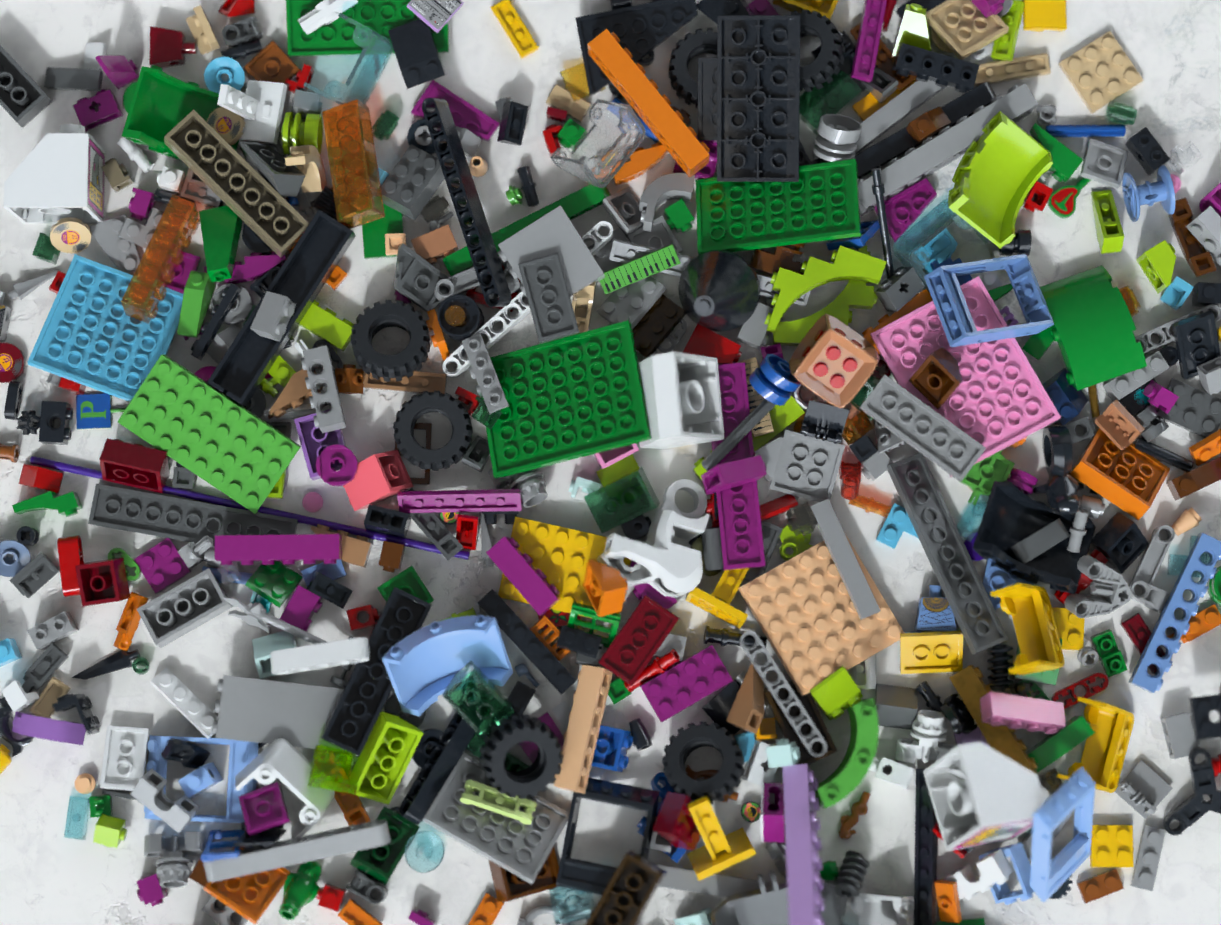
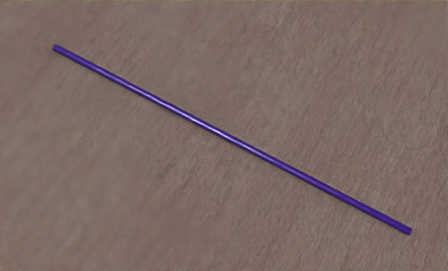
[30,456,470,560]

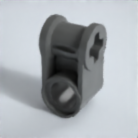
[222,17,263,48]
[346,869,387,904]

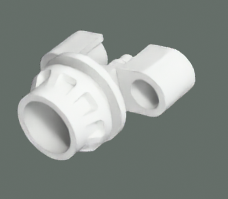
[895,710,956,763]

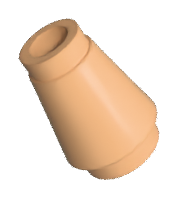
[468,156,488,177]
[1171,507,1202,536]

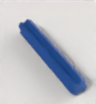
[1045,124,1126,137]

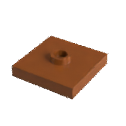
[244,40,299,84]

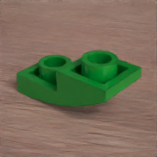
[1022,327,1054,360]
[1090,629,1128,677]

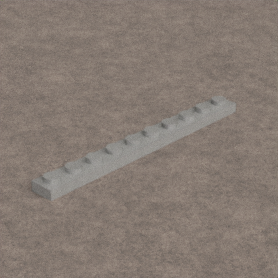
[609,239,811,307]

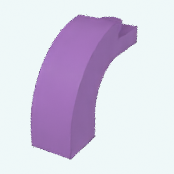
[12,711,86,745]

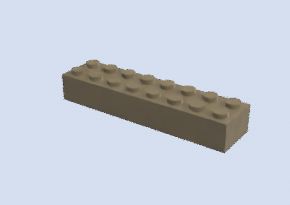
[164,109,309,258]

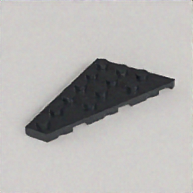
[575,0,698,96]

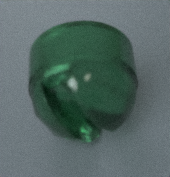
[132,657,150,675]

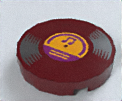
[0,343,25,383]

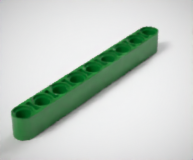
[442,179,611,276]

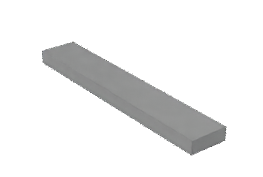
[809,499,880,620]

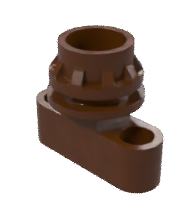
[749,243,805,275]

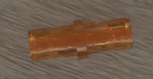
[848,492,891,518]

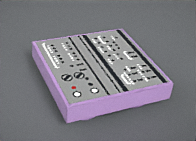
[407,0,464,33]

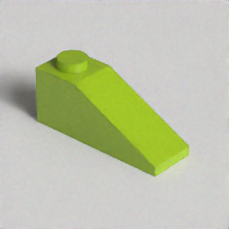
[1091,190,1124,254]

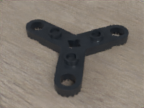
[1163,747,1221,836]

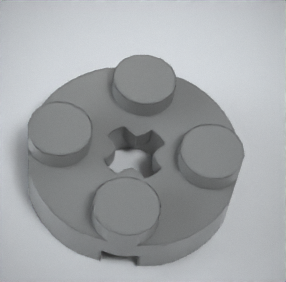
[211,283,253,325]

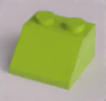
[1136,240,1176,293]
[810,666,863,721]

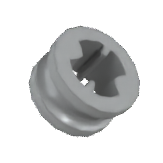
[1077,646,1099,667]

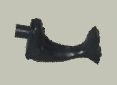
[0,697,34,757]

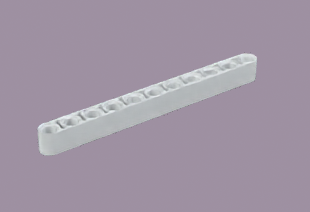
[442,221,614,378]

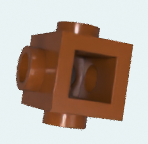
[335,364,364,394]

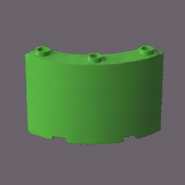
[816,698,879,809]

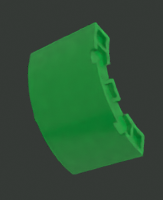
[122,65,239,161]
[1040,265,1147,391]

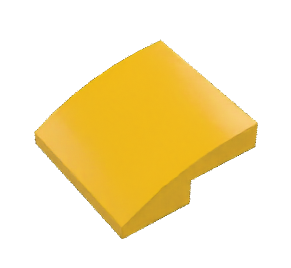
[1023,0,1067,32]

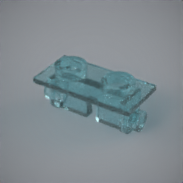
[956,499,987,542]

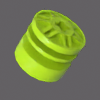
[281,112,323,155]

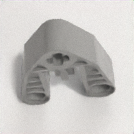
[1065,555,1132,618]

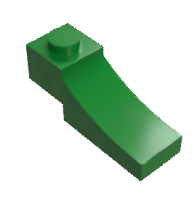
[12,491,82,517]

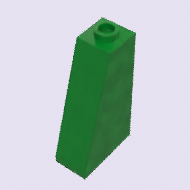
[199,206,243,282]
[1026,716,1095,773]

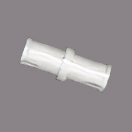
[117,137,155,173]

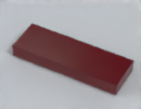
[1120,613,1172,675]

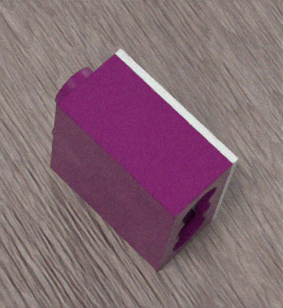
[761,782,785,842]

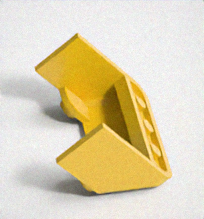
[990,583,1065,675]
[1057,697,1134,793]

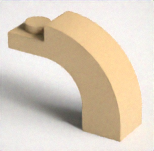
[285,145,327,193]
[566,281,596,337]

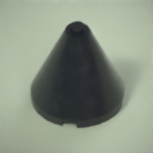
[678,250,760,331]

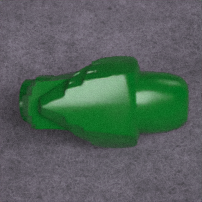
[278,860,322,920]

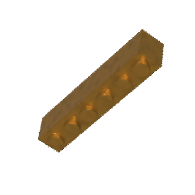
[949,665,1039,774]

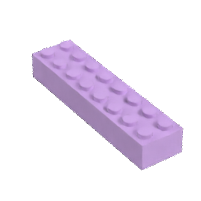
[783,764,825,925]

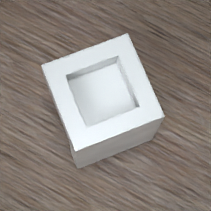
[1,680,39,712]

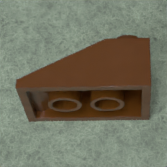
[488,846,559,902]

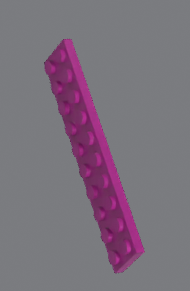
[711,362,765,570]

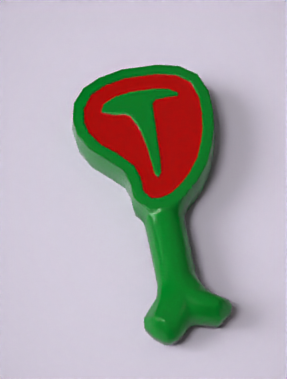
[1047,177,1091,218]

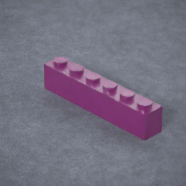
[215,534,342,565]

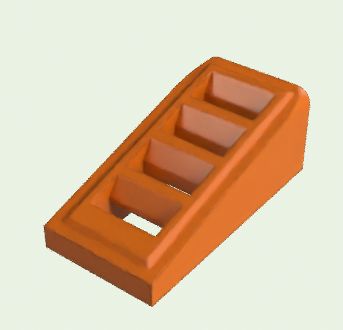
[530,615,570,661]

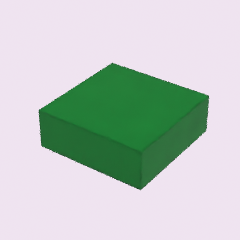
[608,677,632,704]

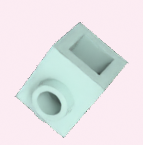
[766,739,800,768]

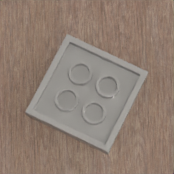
[769,429,845,502]

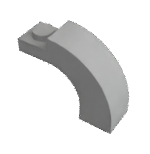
[639,173,695,232]

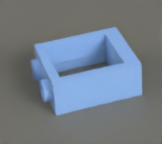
[978,842,1035,905]

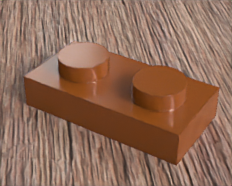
[1076,868,1124,904]

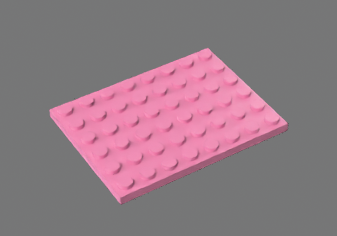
[870,276,1061,477]

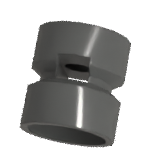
[1134,404,1169,442]

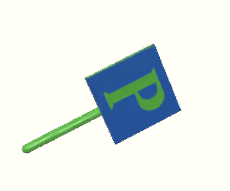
[76,393,126,429]

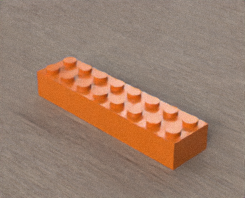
[588,29,710,178]

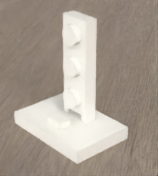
[217,80,288,145]

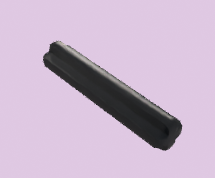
[1135,438,1193,472]

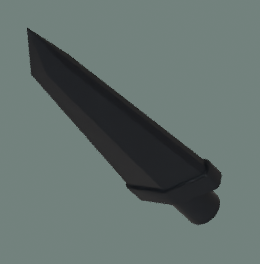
[72,649,141,680]

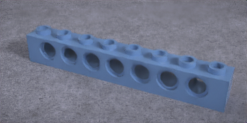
[1129,533,1221,693]

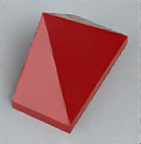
[218,0,255,17]

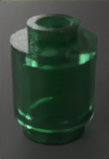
[1105,101,1137,126]
[371,110,399,141]

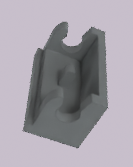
[9,553,60,598]

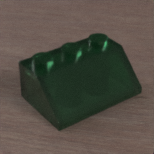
[800,70,862,136]
[442,661,514,739]

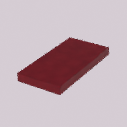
[598,595,680,686]

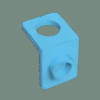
[734,731,755,762]

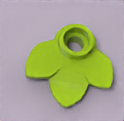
[779,525,813,561]

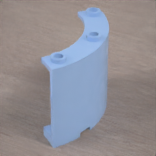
[383,615,513,716]

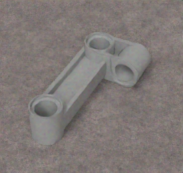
[434,256,521,301]
[1129,525,1175,613]

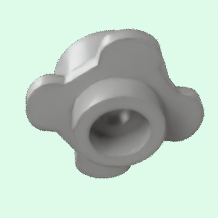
[1036,105,1057,125]

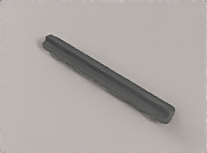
[701,399,776,471]

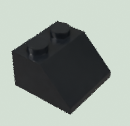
[1091,512,1148,574]

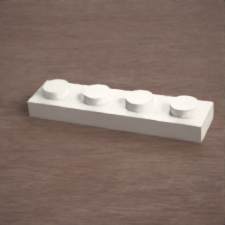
[151,668,218,739]

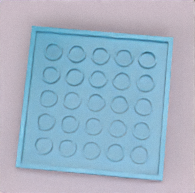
[27,254,184,402]

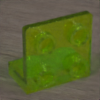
[308,745,358,794]

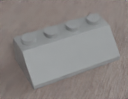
[137,568,233,648]

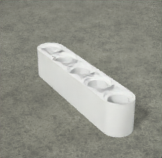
[270,637,370,675]

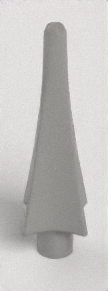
[7,269,60,300]
[479,512,494,566]

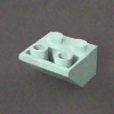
[252,631,297,679]

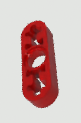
[1051,673,1109,709]

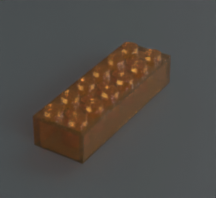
[322,99,385,229]
[121,195,200,324]

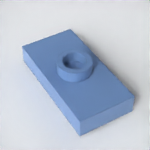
[301,560,347,587]

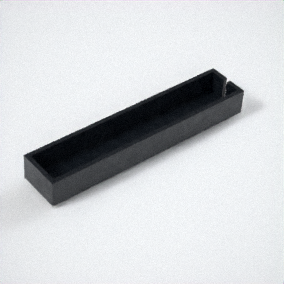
[207,210,356,407]

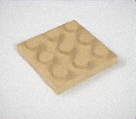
[927,0,1009,60]
[1059,31,1143,114]

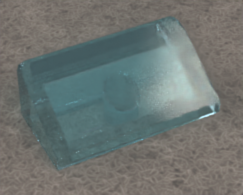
[64,796,90,840]

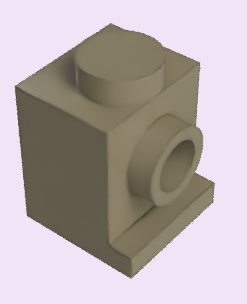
[101,158,134,192]

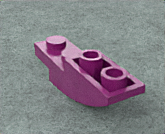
[204,252,287,284]

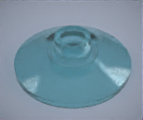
[405,831,444,873]

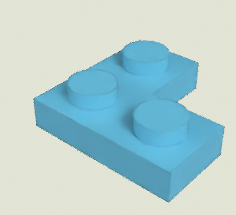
[876,503,919,549]

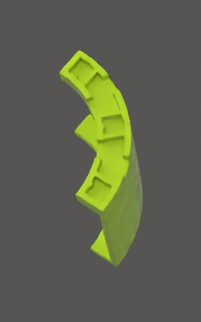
[948,111,1053,249]

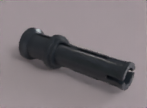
[703,626,767,647]

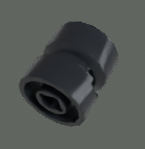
[999,229,1031,256]

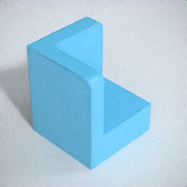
[1160,276,1194,310]

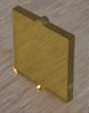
[560,62,606,102]

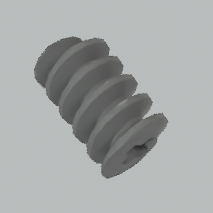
[834,850,870,898]

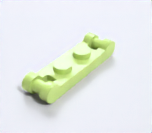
[460,780,537,825]

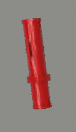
[624,649,680,692]

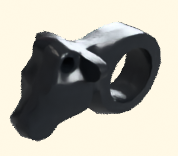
[1033,426,1084,515]

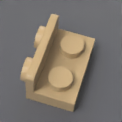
[186,5,220,55]

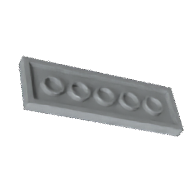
[860,375,986,482]

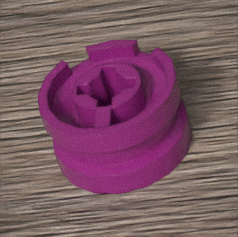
[1007,468,1038,495]

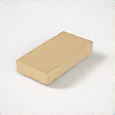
[546,85,591,123]
[29,677,71,718]

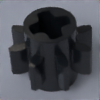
[16,410,41,435]

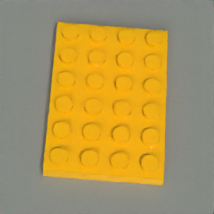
[498,517,632,618]

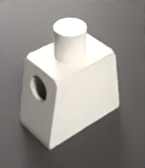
[869,757,915,789]

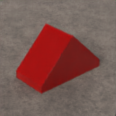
[18,464,64,493]
[456,514,480,550]

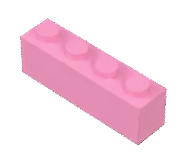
[980,691,1066,735]

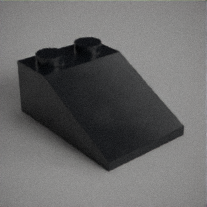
[388,19,447,89]

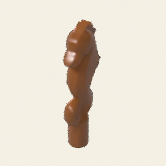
[838,791,871,839]

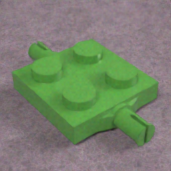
[960,450,1015,505]

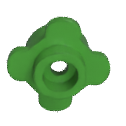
[506,185,523,206]

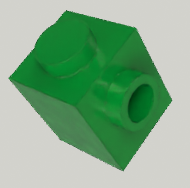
[558,118,586,151]
[664,199,695,233]

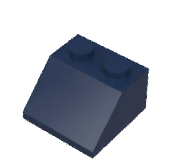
[1042,368,1088,426]

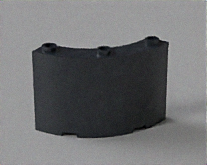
[973,480,1096,594]

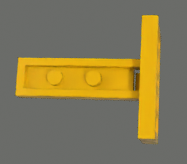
[686,568,749,629]
[687,796,756,881]

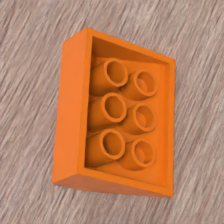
[1071,428,1170,520]

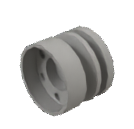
[813,114,862,162]

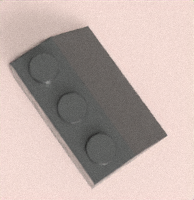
[239,141,305,198]

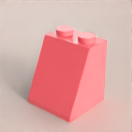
[343,449,414,511]

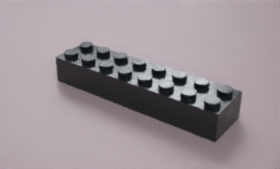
[320,587,432,756]

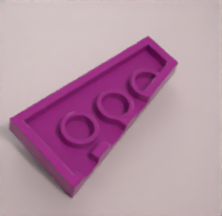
[410,80,500,142]

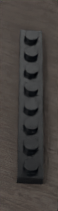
[914,768,937,925]

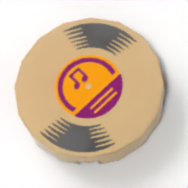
[207,106,245,146]
[50,217,91,253]

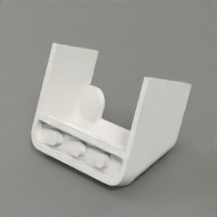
[235,738,335,838]

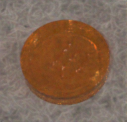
[445,305,466,326]

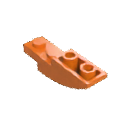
[592,142,668,186]

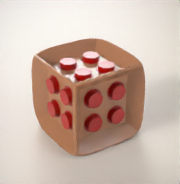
[789,314,879,409]

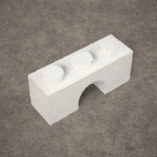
[945,849,1014,900]

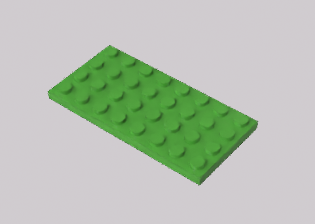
[118,354,301,514]

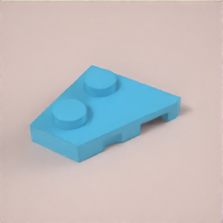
[913,228,958,273]

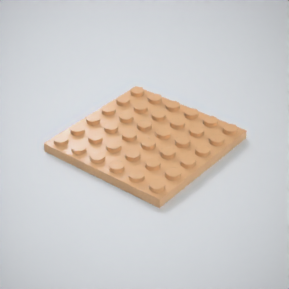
[738,532,904,697]

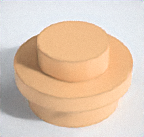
[75,773,96,794]

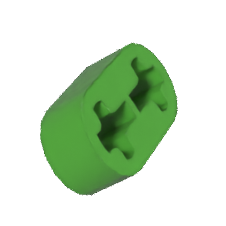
[108,548,142,581]

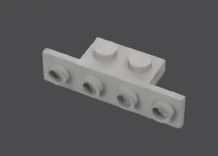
[462,333,509,414]

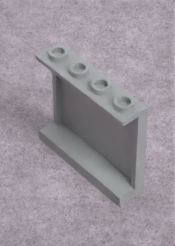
[498,205,605,297]

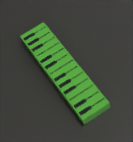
[600,244,681,294]

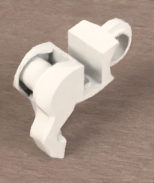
[597,479,710,597]

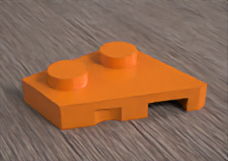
[426,309,450,361]

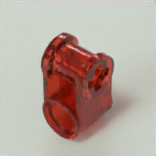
[839,461,861,500]

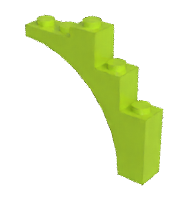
[764,245,887,333]
[773,245,877,346]

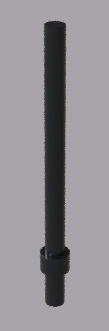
[872,168,894,279]

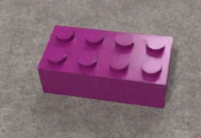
[640,645,733,722]

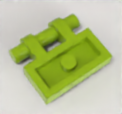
[260,355,296,398]

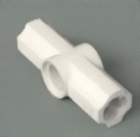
[298,0,359,35]

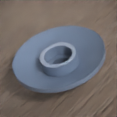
[0,540,31,577]

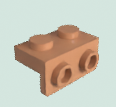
[1094,399,1145,450]

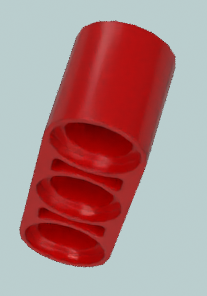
[57,535,84,597]

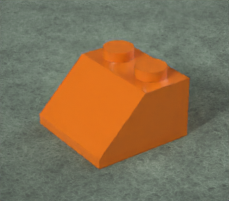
[583,559,628,617]

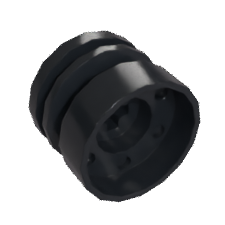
[437,295,484,342]

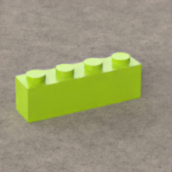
[299,300,353,352]

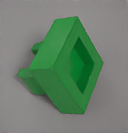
[89,795,113,818]

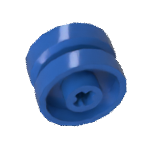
[749,354,801,406]

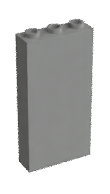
[212,675,344,752]

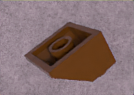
[909,346,962,409]

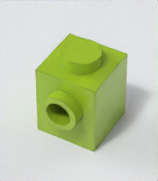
[93,814,128,848]

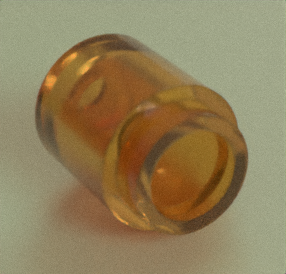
[1119,286,1141,316]

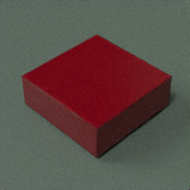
[546,107,568,123]

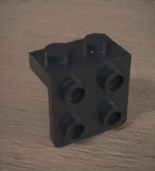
[52,694,100,735]

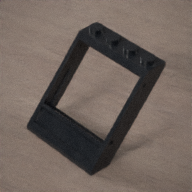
[556,777,660,895]

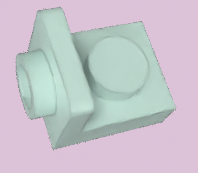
[569,476,601,498]

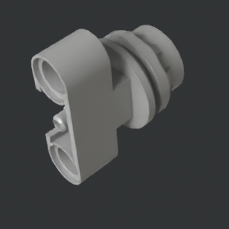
[488,467,548,508]
[144,832,205,888]

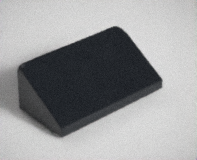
[497,101,528,146]

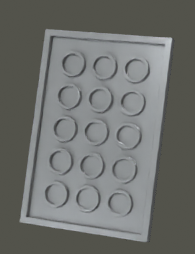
[423,753,569,884]

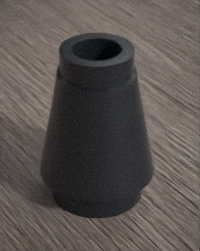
[629,718,653,751]

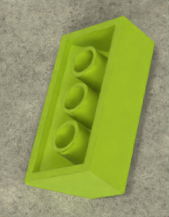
[346,711,423,805]

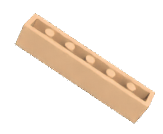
[554,664,613,794]

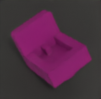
[408,909,435,925]

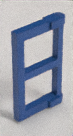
[201,829,245,862]

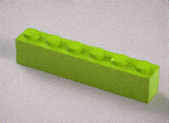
[693,395,805,483]

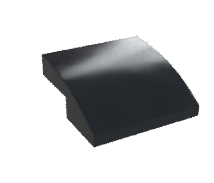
[702,679,741,736]

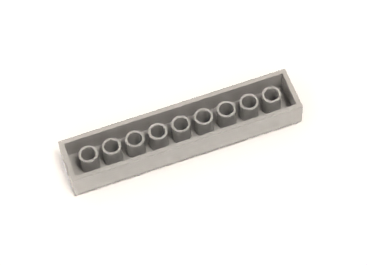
[858,84,1038,217]

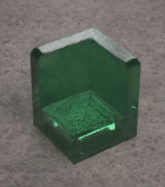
[32,232,61,265]
[472,396,502,429]

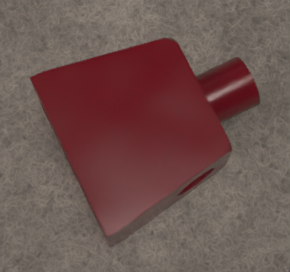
[149,27,197,68]

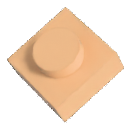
[385,233,406,255]

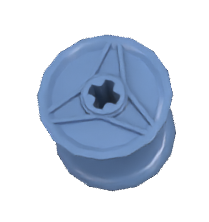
[1122,165,1175,222]

